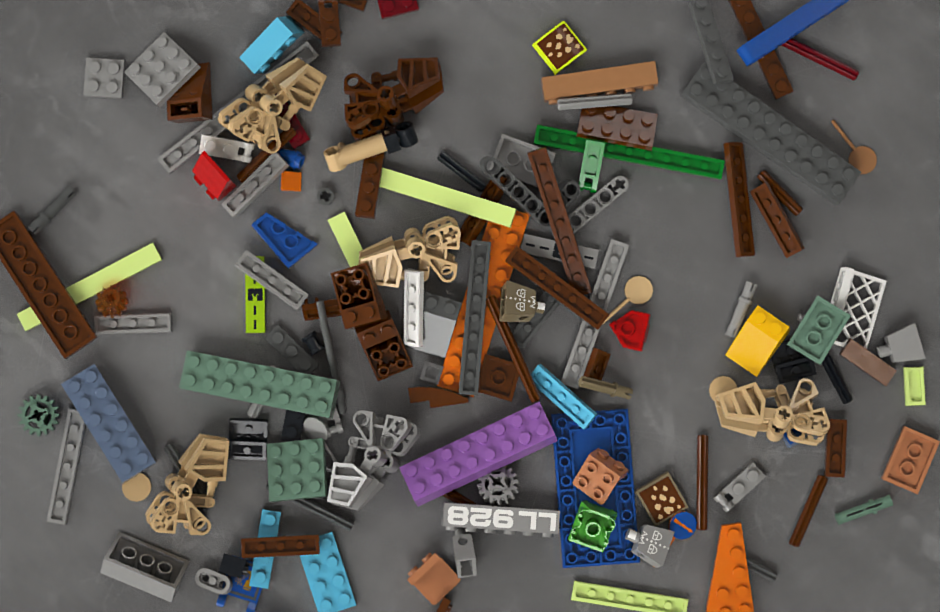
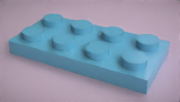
[299,531,357,612]

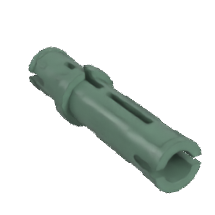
[834,494,893,525]

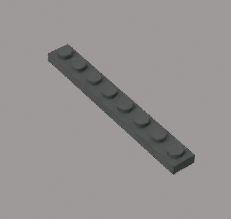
[458,240,491,396]

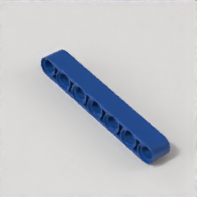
[736,0,849,67]

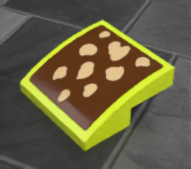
[532,21,587,75]

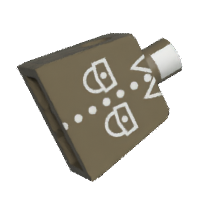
[499,281,545,322]

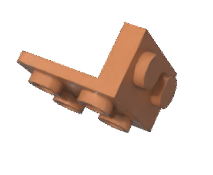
[573,448,629,505]
[407,552,461,605]

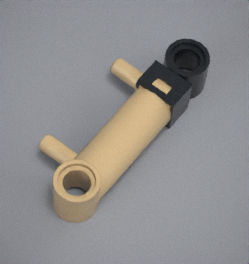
[323,121,418,172]

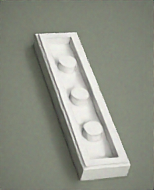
[404,268,424,347]

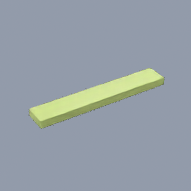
[571,580,689,612]

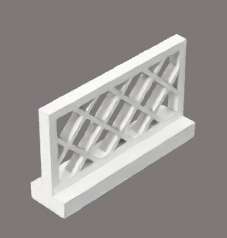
[830,267,887,349]

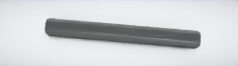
[266,483,354,531]

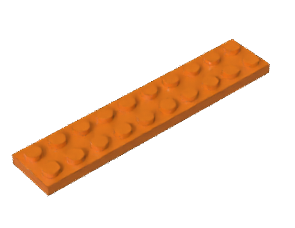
[437,211,529,397]

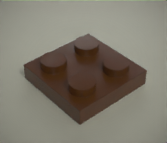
[478,354,519,402]

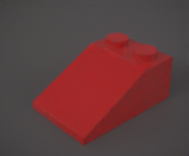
[192,151,236,201]

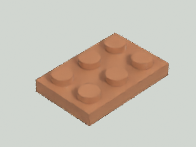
[881,426,940,494]

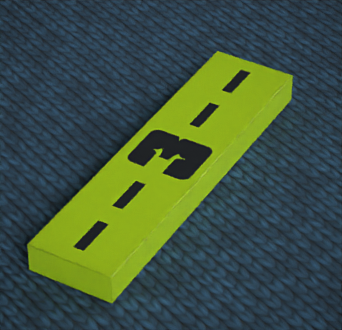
[245,256,266,333]

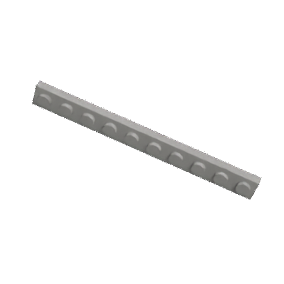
[157,41,320,174]

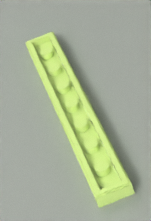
[380,168,517,228]
[17,243,162,331]

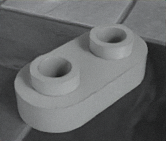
[195,568,233,595]

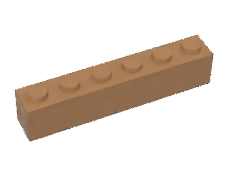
[541,61,658,105]

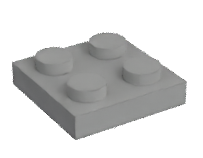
[83,58,125,99]

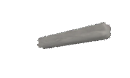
[557,93,632,110]

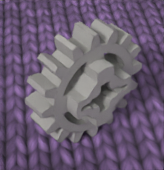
[477,466,520,506]

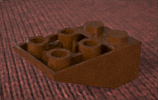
[167,62,213,123]
[331,263,388,329]
[355,310,413,381]

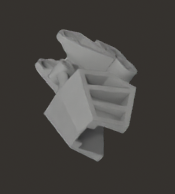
[327,410,420,511]

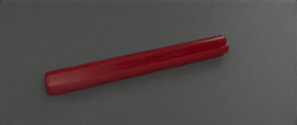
[782,38,859,80]

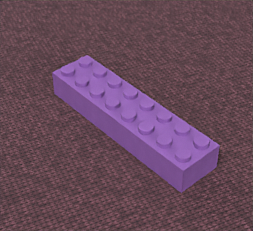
[399,402,557,507]

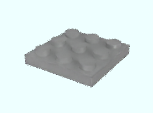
[124,32,201,108]

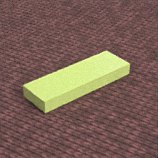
[328,212,363,267]

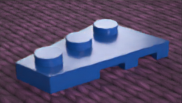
[251,212,318,269]

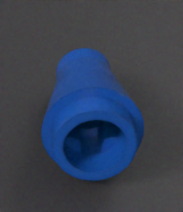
[278,149,305,170]

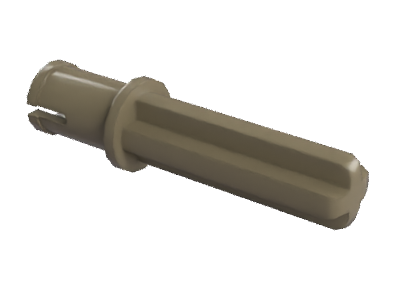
[578,376,633,400]

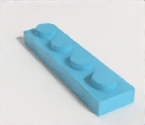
[531,364,597,429]
[249,509,282,589]

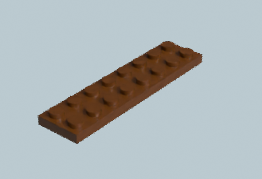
[0,211,98,359]

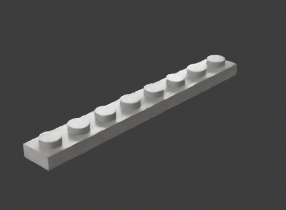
[561,239,629,390]

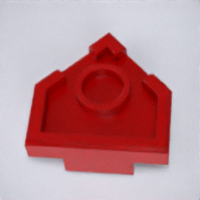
[609,310,651,352]

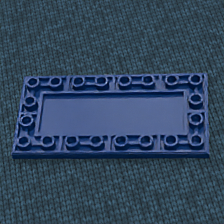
[551,409,640,568]

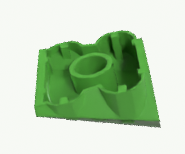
[568,500,617,552]

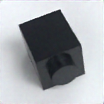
[219,553,250,579]

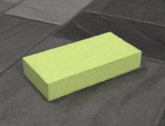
[903,366,926,406]

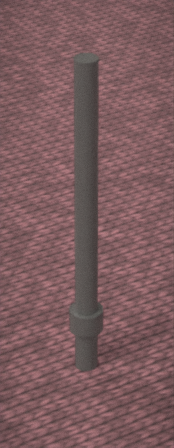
[316,300,346,414]

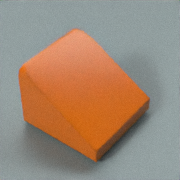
[281,171,302,192]

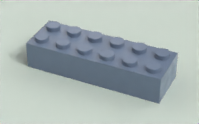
[61,364,156,484]

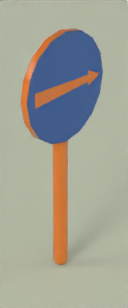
[653,511,697,567]

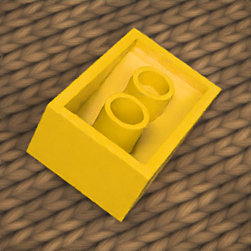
[725,305,790,377]

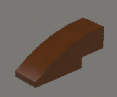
[408,387,469,408]

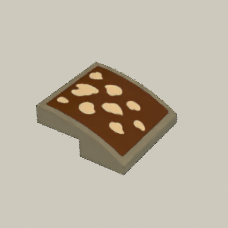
[634,471,688,526]

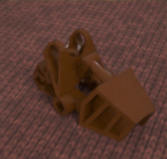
[344,57,444,141]

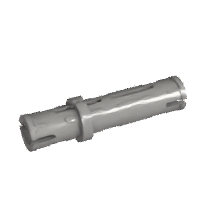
[725,281,758,338]

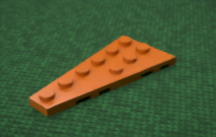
[706,522,754,612]

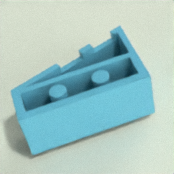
[239,16,304,74]

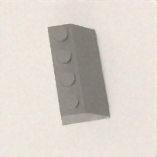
[100,532,190,602]

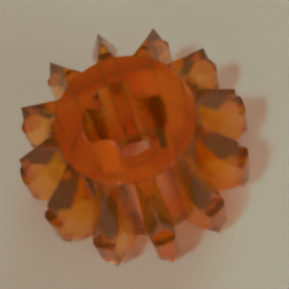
[95,285,129,318]

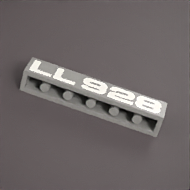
[441,502,560,537]

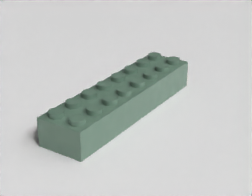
[179,350,340,419]

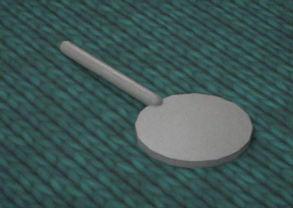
[303,417,338,462]

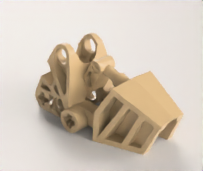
[218,58,327,154]
[359,216,461,288]
[715,378,830,446]
[145,433,229,535]

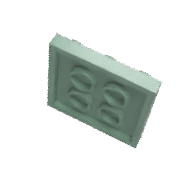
[267,438,327,502]

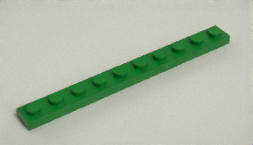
[534,125,725,180]

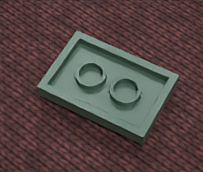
[787,295,851,365]

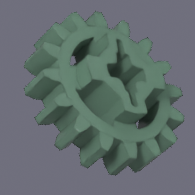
[17,394,61,436]

